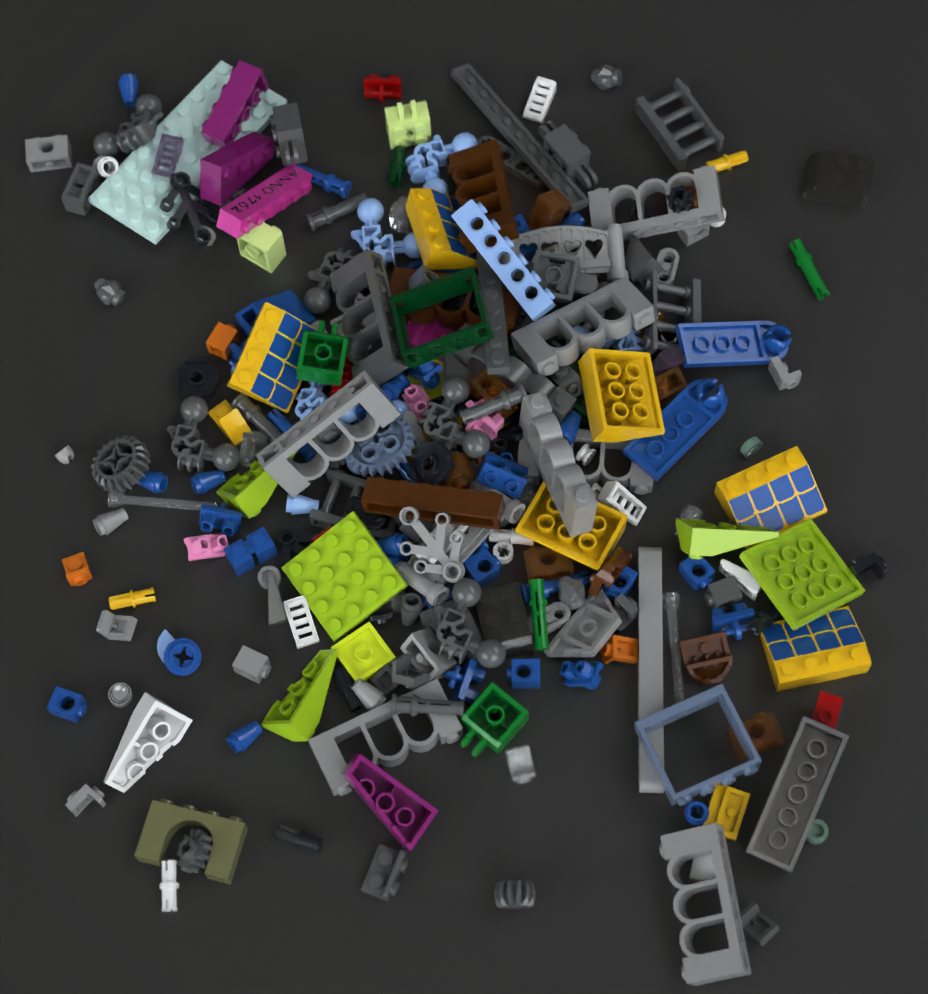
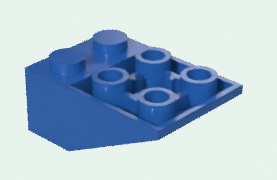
[235,290,316,338]

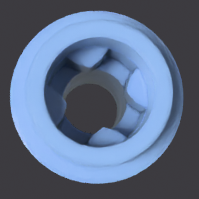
[286,494,319,515]

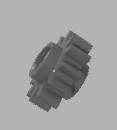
[176,829,214,873]

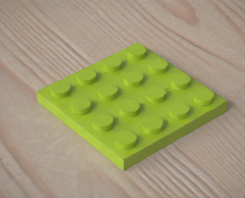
[281,511,409,642]
[739,518,865,631]

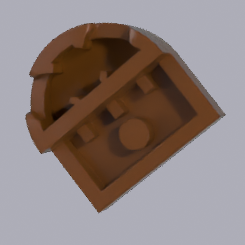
[588,547,633,597]
[678,631,733,684]

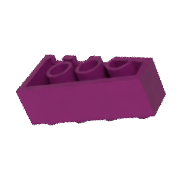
[201,60,269,148]
[201,131,274,206]
[342,754,439,851]

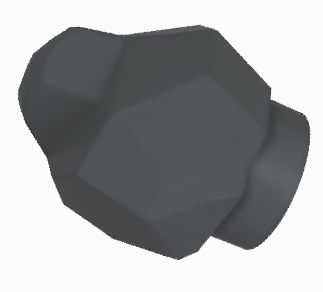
[591,64,622,90]
[94,278,126,307]
[558,576,587,610]

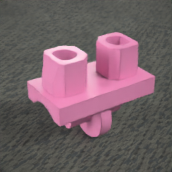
[402,384,430,427]
[465,399,504,442]
[184,533,229,561]

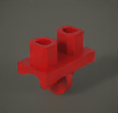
[363,74,402,103]

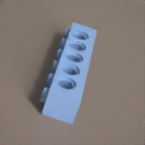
[451,199,556,321]

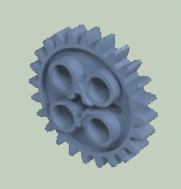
[345,415,416,477]

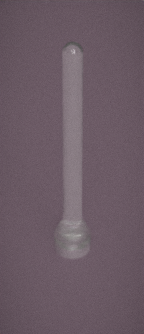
[108,490,217,510]
[662,592,684,703]

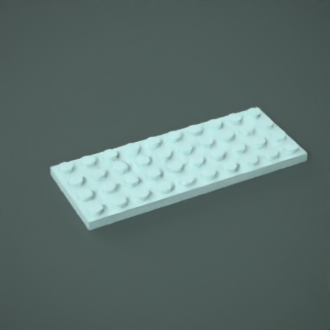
[88,60,287,245]

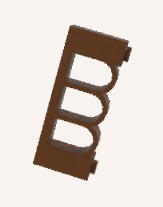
[447,139,519,254]
[389,267,522,337]

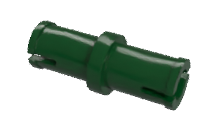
[388,145,407,188]

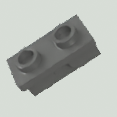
[361,844,409,902]

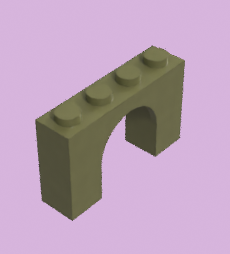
[134,799,248,884]

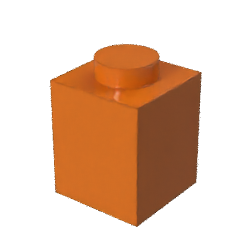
[206,322,240,361]

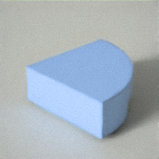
[157,629,175,663]

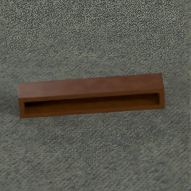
[361,477,505,530]

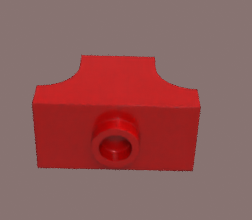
[811,691,844,729]

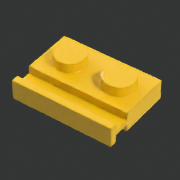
[703,785,750,841]

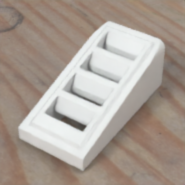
[523,76,557,124]
[597,481,647,526]
[718,559,761,601]
[283,595,320,649]

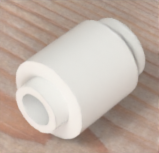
[93,156,119,178]

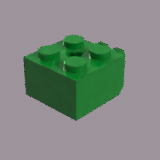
[297,320,349,387]
[460,682,529,758]

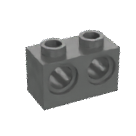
[61,162,102,216]

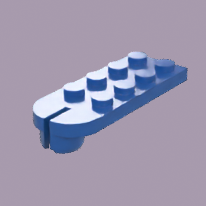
[675,321,792,368]
[623,378,727,482]

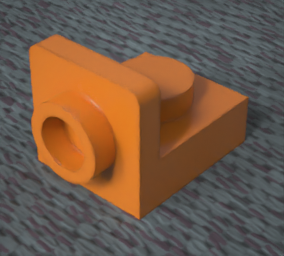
[61,552,93,587]
[600,635,639,664]

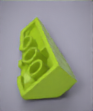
[216,451,297,519]
[675,518,779,559]
[261,649,338,742]

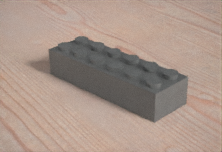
[745,716,849,873]

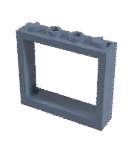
[634,684,762,806]

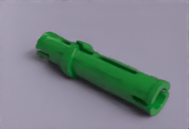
[788,239,830,300]
[529,579,550,651]

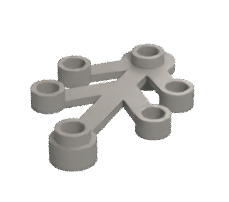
[399,506,465,583]

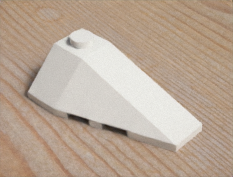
[103,692,193,793]

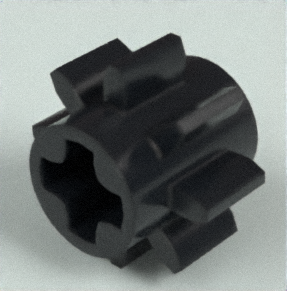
[666,185,695,214]

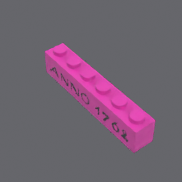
[216,163,313,239]

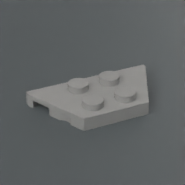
[544,589,622,657]

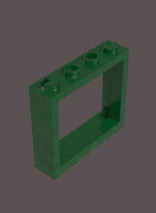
[389,266,494,369]

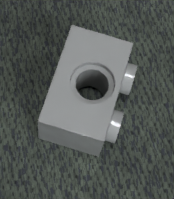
[25,135,72,172]
[400,627,457,683]

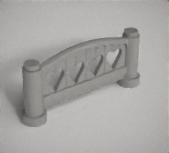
[500,223,629,283]
[395,479,526,607]

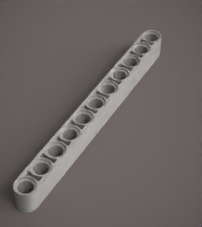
[637,547,664,793]

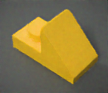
[208,399,253,447]

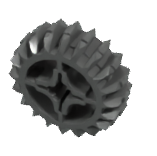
[90,435,151,494]

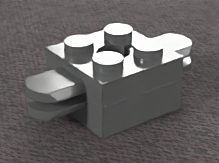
[270,102,308,166]
[538,121,598,190]
[514,249,598,305]

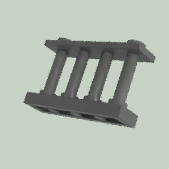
[635,77,724,172]
[642,270,702,356]
[309,469,397,541]

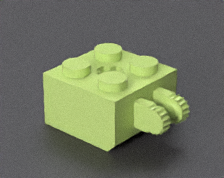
[384,100,432,149]
[236,222,287,273]

